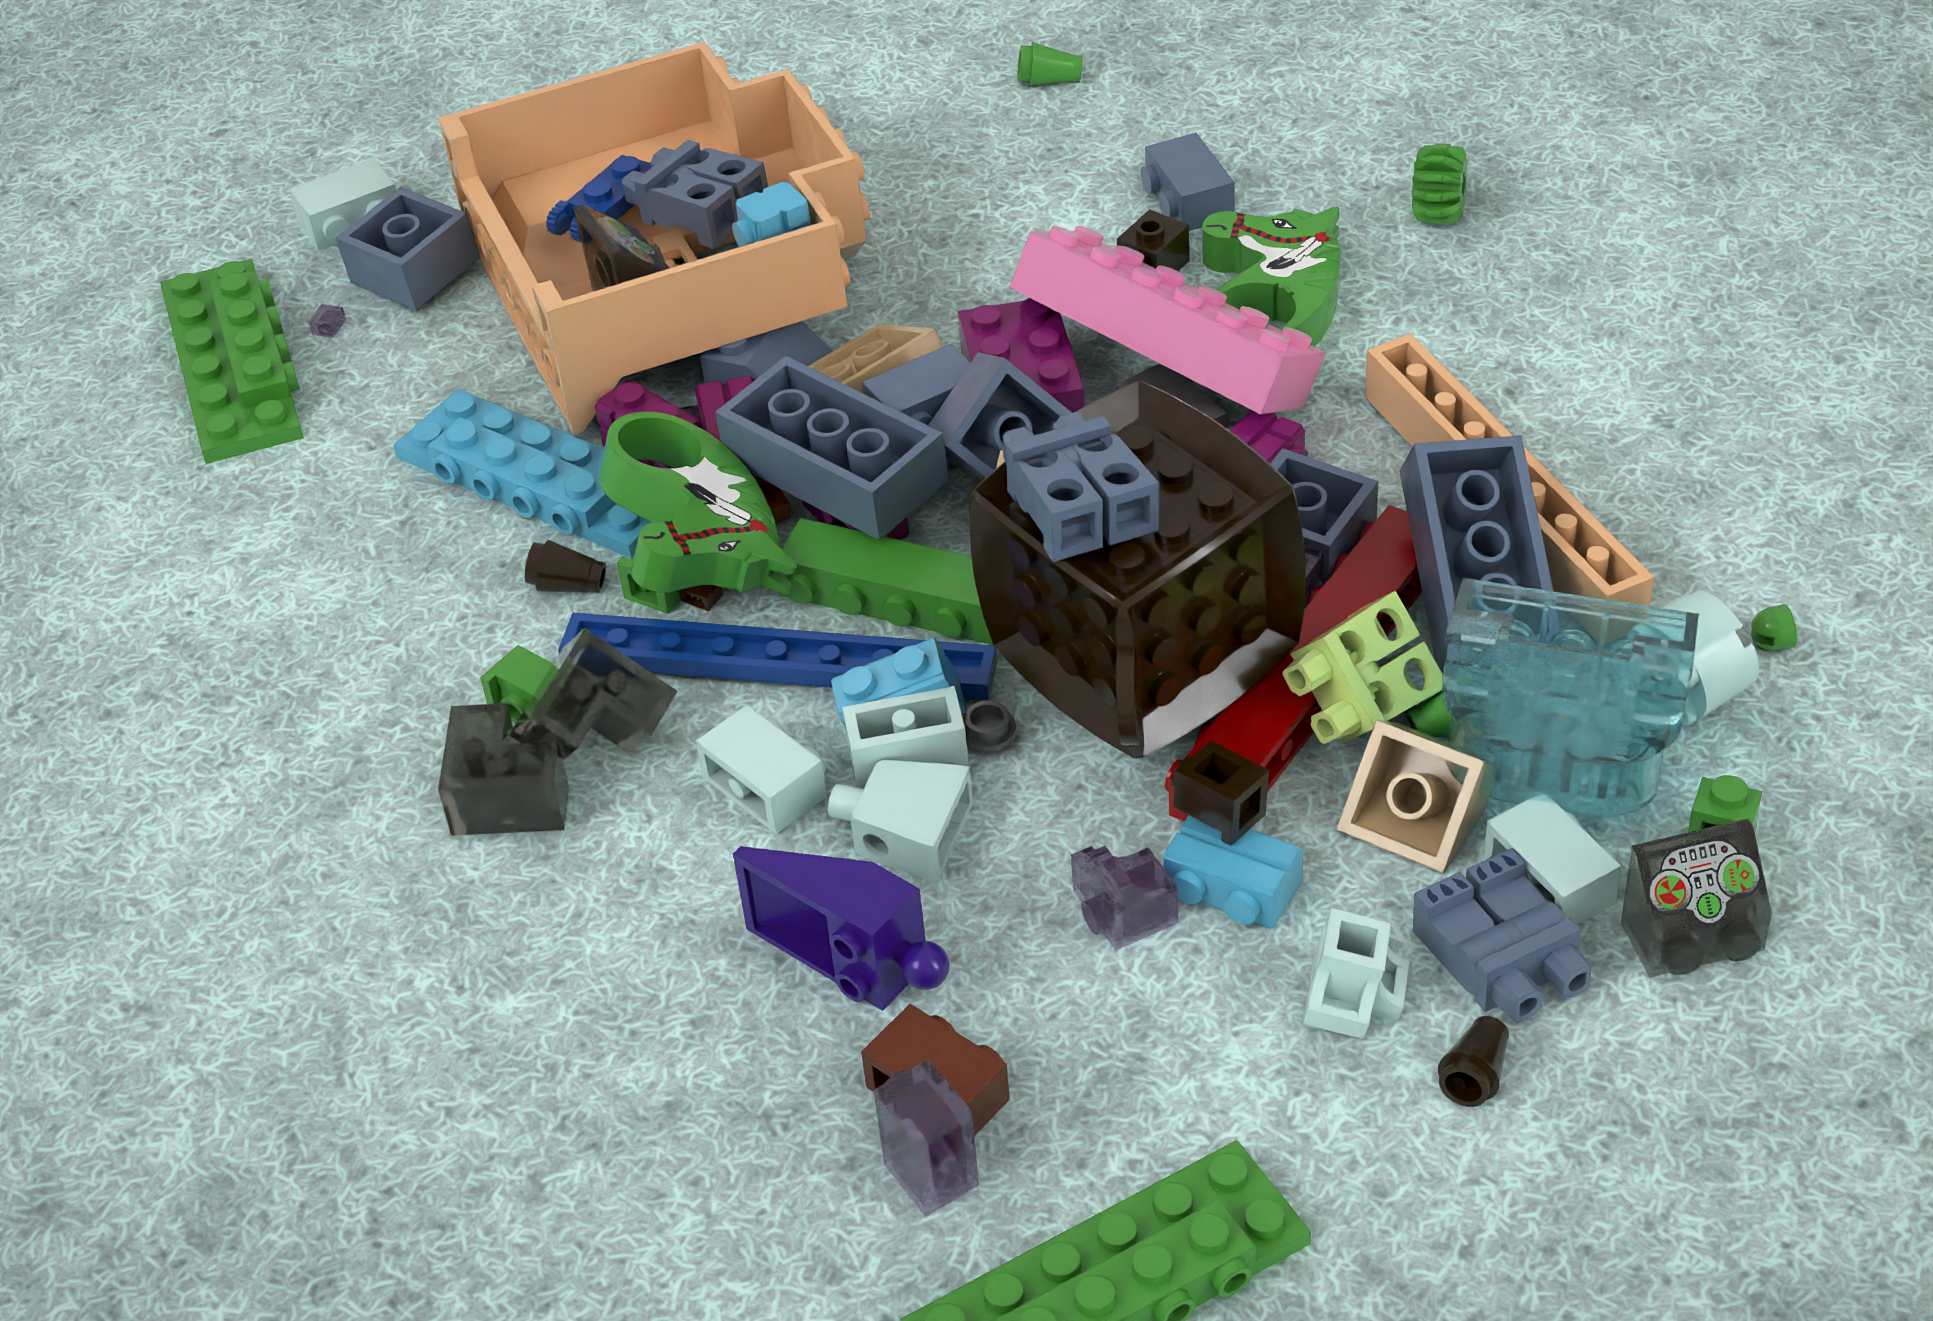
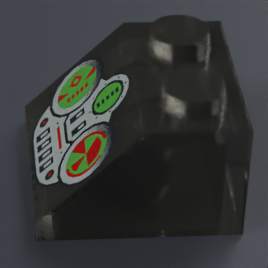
[574,204,673,291]
[1621,819,1772,978]

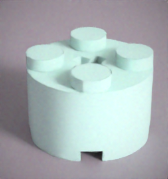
[1627,590,1759,727]

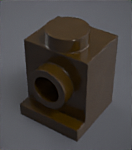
[1172,741,1269,846]

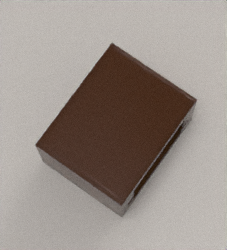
[679,585,723,612]

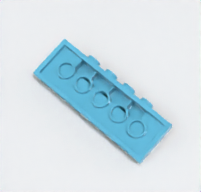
[393,389,652,559]

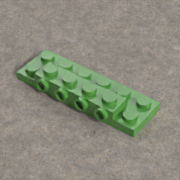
[160,259,304,464]
[900,1140,1311,1321]

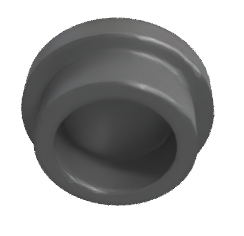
[963,700,1016,753]

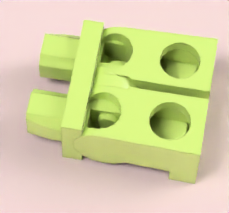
[1282,591,1449,744]

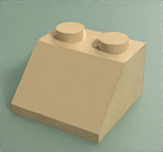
[1336,720,1502,873]

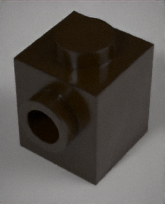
[1117,209,1190,271]

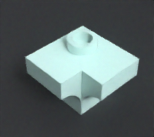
[1303,908,1410,1039]

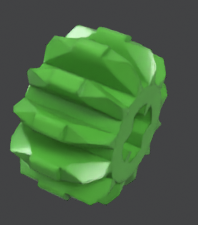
[1411,143,1468,225]

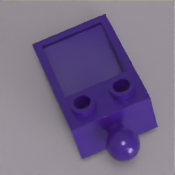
[733,846,950,1011]

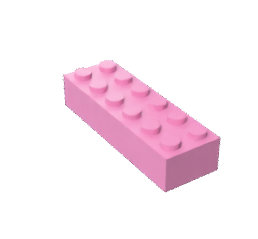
[1010,226,1326,414]

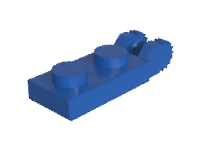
[545,155,651,243]

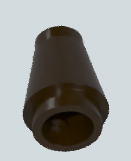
[525,540,606,593]
[1438,1016,1509,1107]

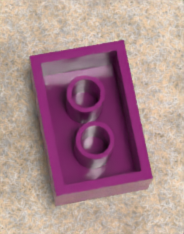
[958,298,1085,413]

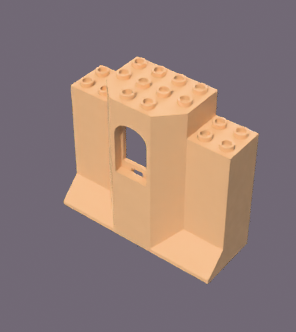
[438,41,870,435]

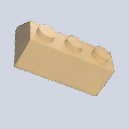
[808,324,942,393]

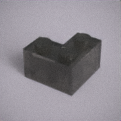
[509,628,678,766]
[438,703,569,836]

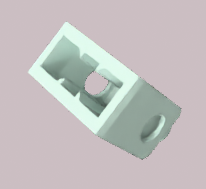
[828,759,973,883]

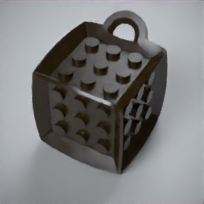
[970,380,1306,759]

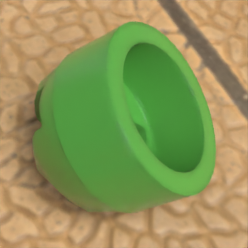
[1751,604,1797,651]

